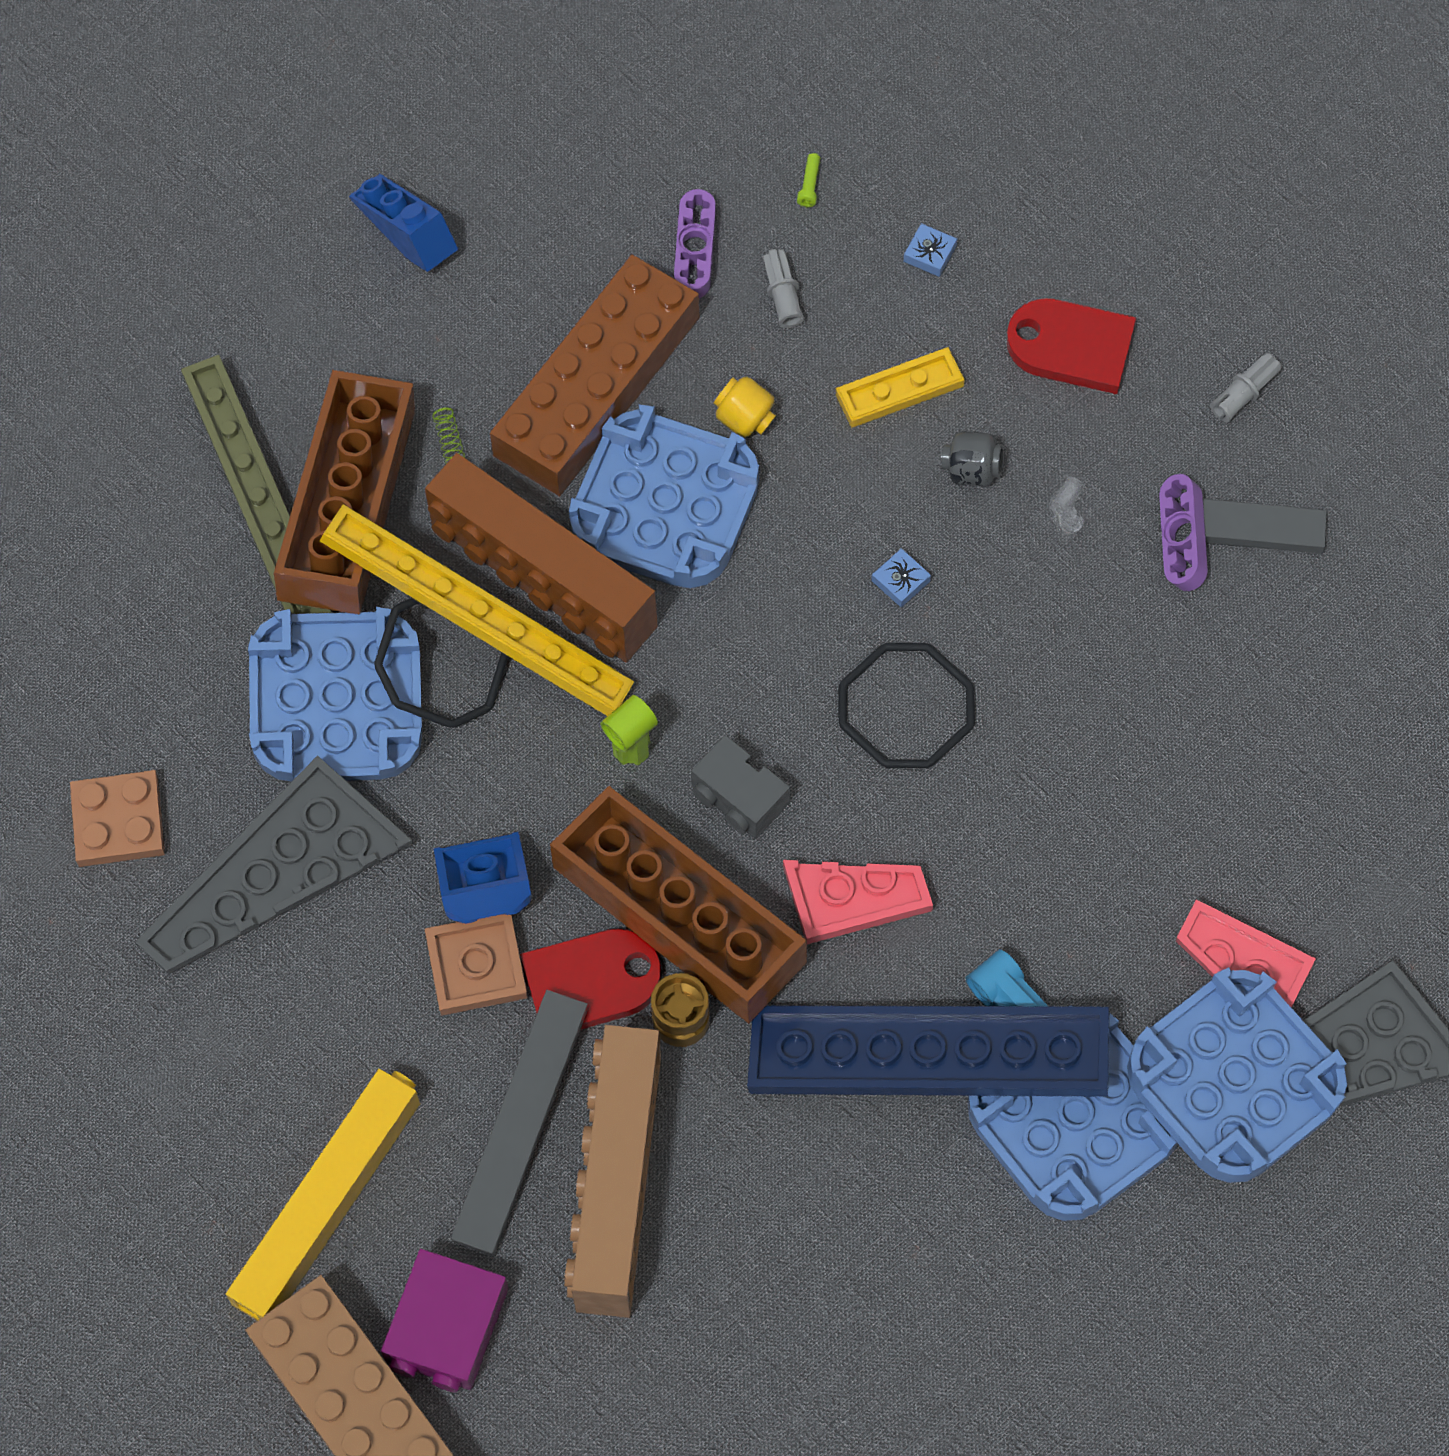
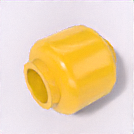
[713,376,776,438]

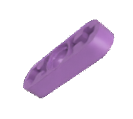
[674,189,716,298]
[1159,474,1207,591]

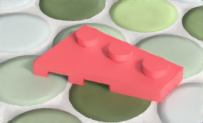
[783,860,933,944]
[1176,899,1316,1008]

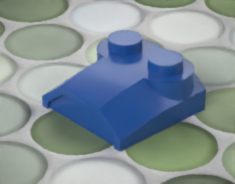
[433,832,532,923]

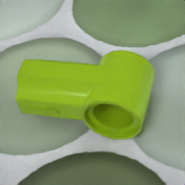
[600,695,658,765]

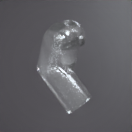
[1048,476,1084,535]

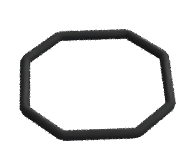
[374,597,509,728]
[838,643,975,768]

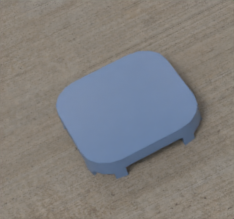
[569,405,759,588]
[248,607,422,782]
[1127,967,1347,1183]
[968,1005,1178,1221]

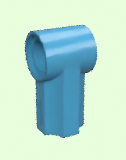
[965,949,1049,1007]

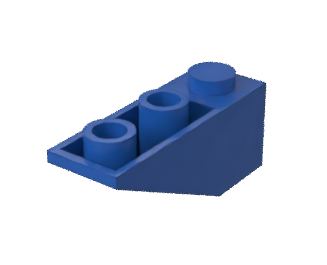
[349,174,459,272]

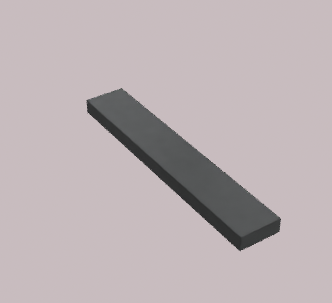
[450,990,589,1257]

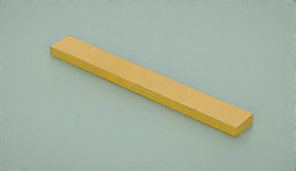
[320,504,634,716]

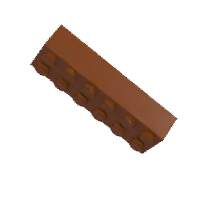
[490,254,700,497]
[274,370,415,615]
[425,453,658,663]
[550,786,807,1024]

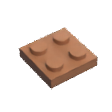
[70,770,165,867]
[425,914,527,1016]

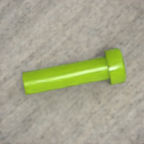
[796,153,820,207]

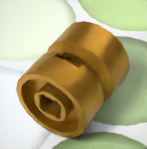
[651,973,709,1047]

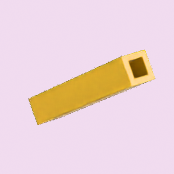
[225,1069,420,1321]

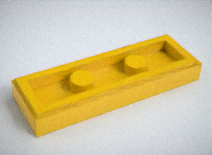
[835,347,964,428]

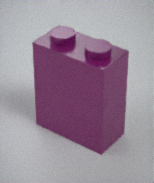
[381,1249,509,1393]

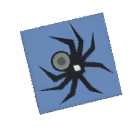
[903,224,957,277]
[871,548,931,608]

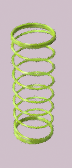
[432,408,465,464]

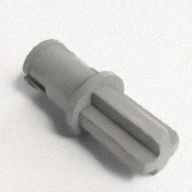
[763,249,804,328]
[1210,353,1281,423]

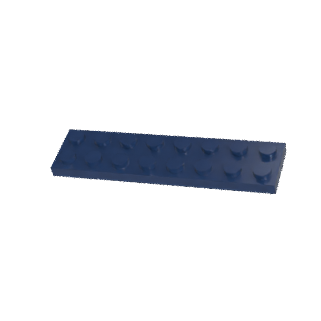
[747,1006,1110,1097]

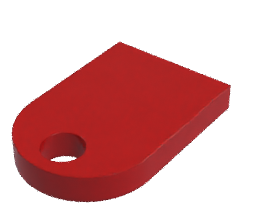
[1006,298,1136,394]
[520,929,661,1029]

